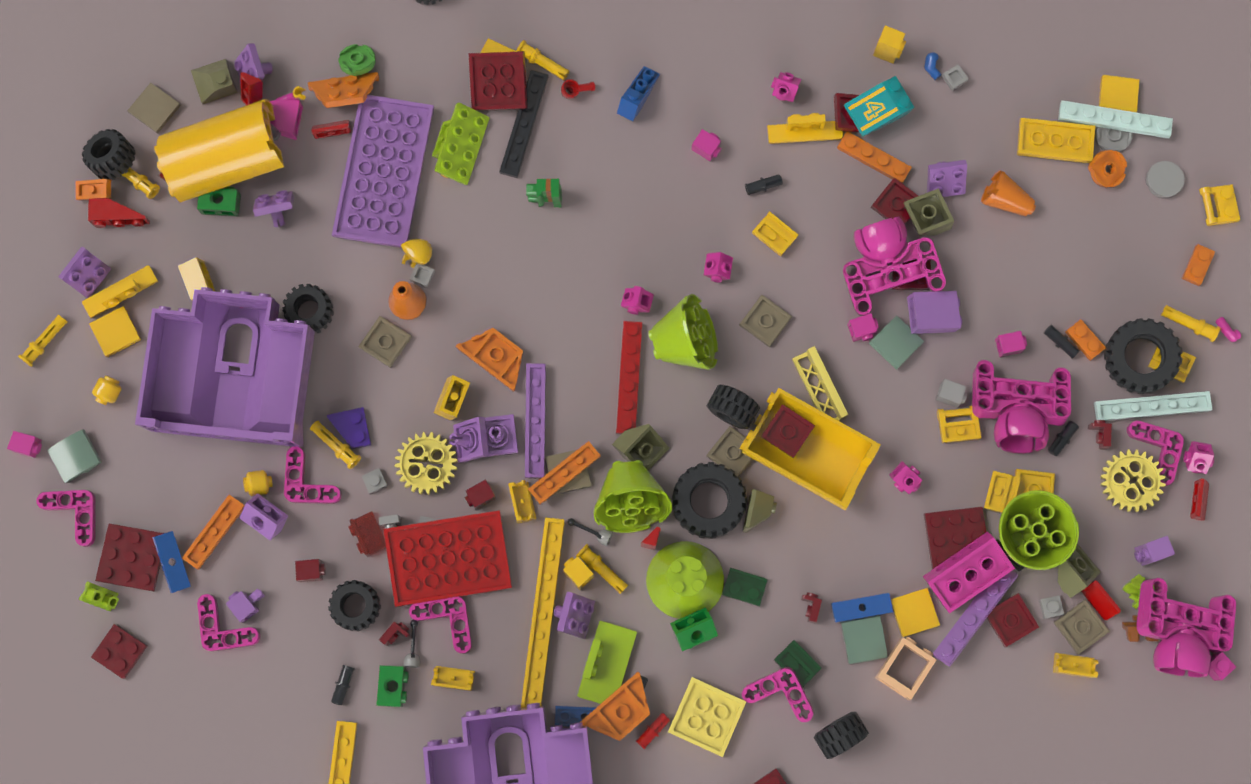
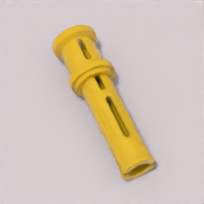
[516,40,570,81]
[122,168,160,199]
[1161,305,1221,342]
[18,315,68,367]
[310,420,361,469]
[576,544,628,594]

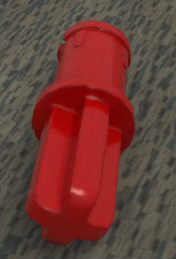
[635,713,670,750]

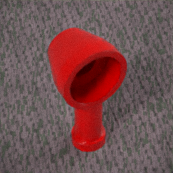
[561,79,595,99]

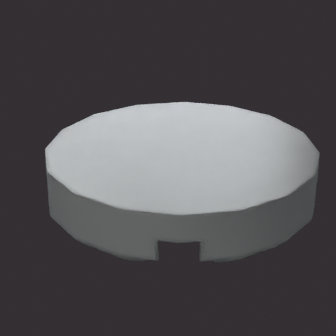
[1094,127,1133,152]
[1145,161,1185,198]

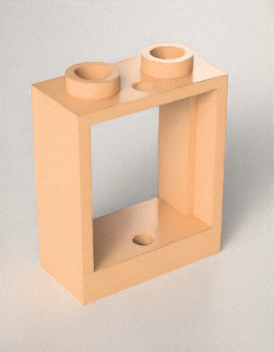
[875,637,936,700]

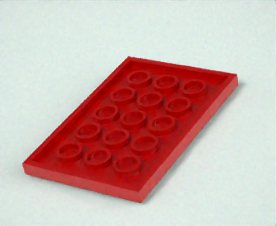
[383,510,512,607]

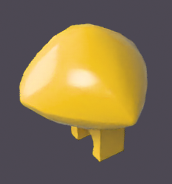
[401,239,432,268]

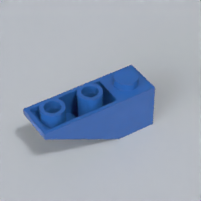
[617,66,660,121]

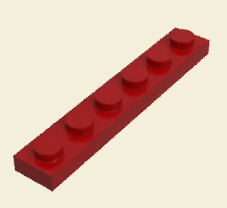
[616,321,642,435]

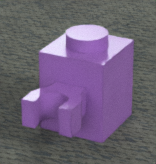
[225,588,265,623]

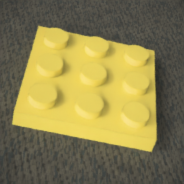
[668,677,746,757]

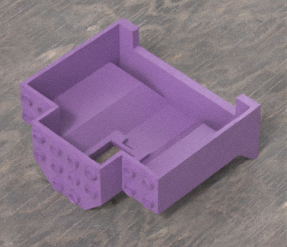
[135,287,315,448]
[423,703,594,784]

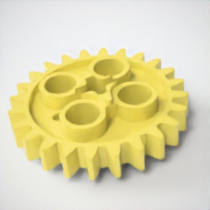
[394,432,458,495]
[1100,449,1166,512]

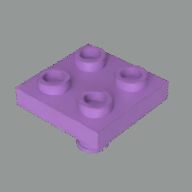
[234,43,273,83]
[927,160,967,197]
[253,190,294,227]
[58,247,111,298]
[481,414,518,458]
[449,417,489,463]
[554,592,595,639]

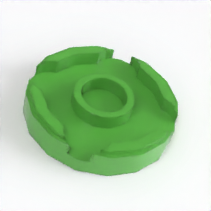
[338,44,376,76]

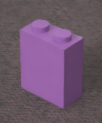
[907,291,962,334]

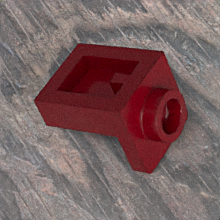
[1088,420,1112,450]
[801,592,822,624]
[379,622,411,646]

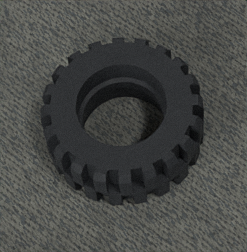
[1104,318,1183,394]
[672,462,747,539]

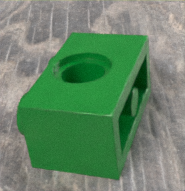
[197,186,241,217]
[670,607,718,652]
[376,665,409,707]

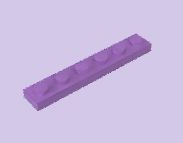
[525,364,546,478]
[933,571,1018,667]

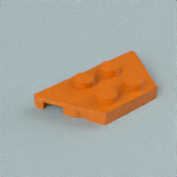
[307,72,379,108]
[455,328,523,392]
[581,672,650,741]

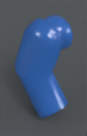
[924,52,942,80]

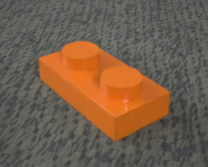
[76,179,111,201]
[1181,244,1215,286]
[1065,319,1106,361]

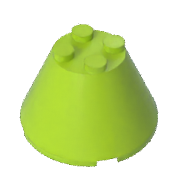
[648,294,718,370]
[593,460,672,533]
[999,490,1079,570]
[646,541,724,619]

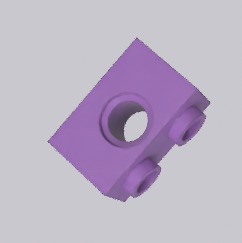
[240,493,288,541]
[1134,536,1175,566]

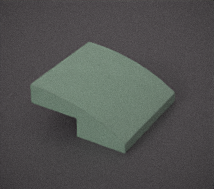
[869,315,924,370]
[47,429,102,483]
[841,615,888,664]

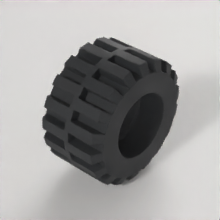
[82,129,136,181]
[282,284,334,333]
[706,384,760,429]
[328,580,381,631]
[814,712,869,759]

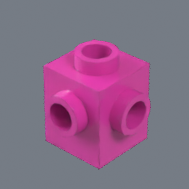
[771,72,801,102]
[704,252,733,283]
[621,286,654,315]
[1183,441,1214,474]
[889,461,923,494]

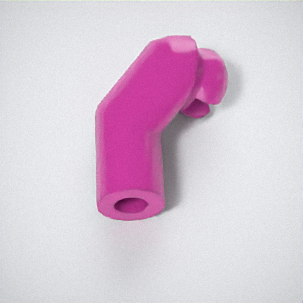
[1215,317,1241,342]

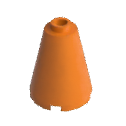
[981,170,1036,216]
[388,281,426,320]

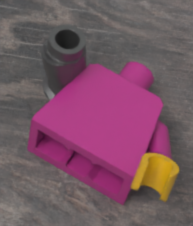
[270,86,306,141]

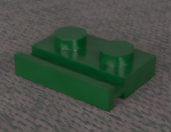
[722,567,768,607]
[774,640,822,687]

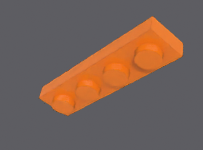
[837,131,912,184]
[528,441,601,505]
[182,495,245,570]

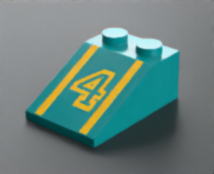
[844,76,915,137]

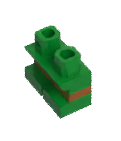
[526,179,562,208]

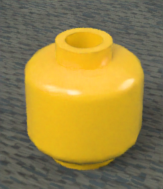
[92,375,122,405]
[243,470,273,496]

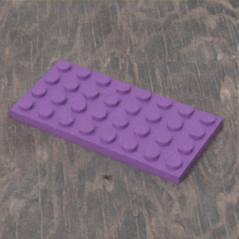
[332,95,434,248]

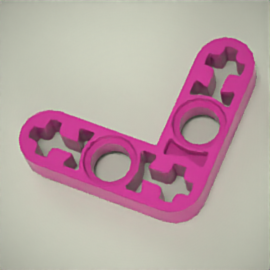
[1126,421,1184,486]
[284,446,342,504]
[36,490,96,547]
[197,594,260,651]
[409,597,472,654]
[742,667,814,722]

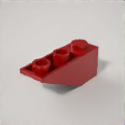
[88,198,150,228]

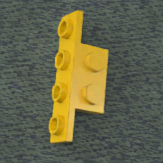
[767,113,843,144]
[82,265,158,318]

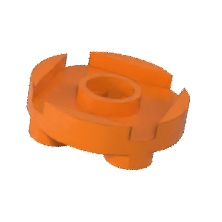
[1088,150,1127,187]

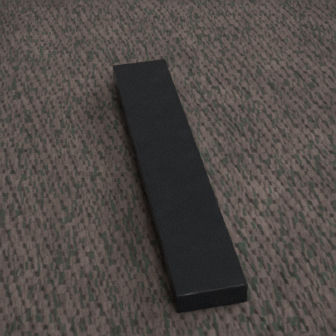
[499,70,549,179]

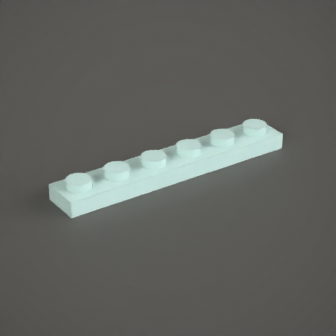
[1058,100,1173,138]
[1094,391,1213,421]

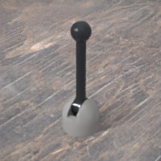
[567,518,613,547]
[404,619,420,668]

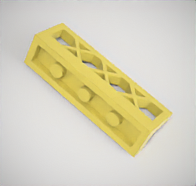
[792,346,848,421]

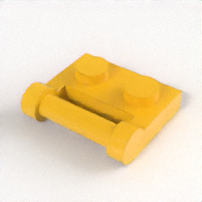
[1199,184,1240,226]
[937,406,981,443]

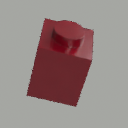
[464,479,496,510]
[295,559,326,582]

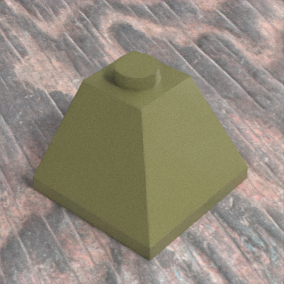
[191,59,238,105]
[903,188,954,236]
[612,424,670,471]
[743,489,777,533]
[1058,544,1101,598]

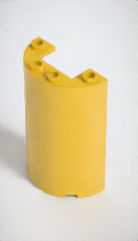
[154,99,284,202]
[739,388,881,510]

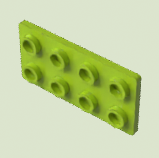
[432,102,489,185]
[577,621,637,704]

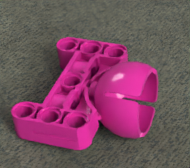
[843,217,946,316]
[972,360,1071,454]
[1137,578,1236,678]

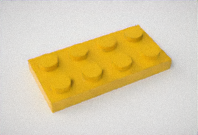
[1017,118,1095,163]

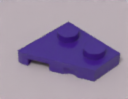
[327,407,372,449]

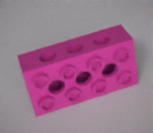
[923,532,1015,614]

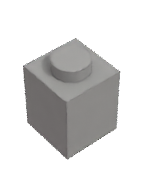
[935,379,967,408]

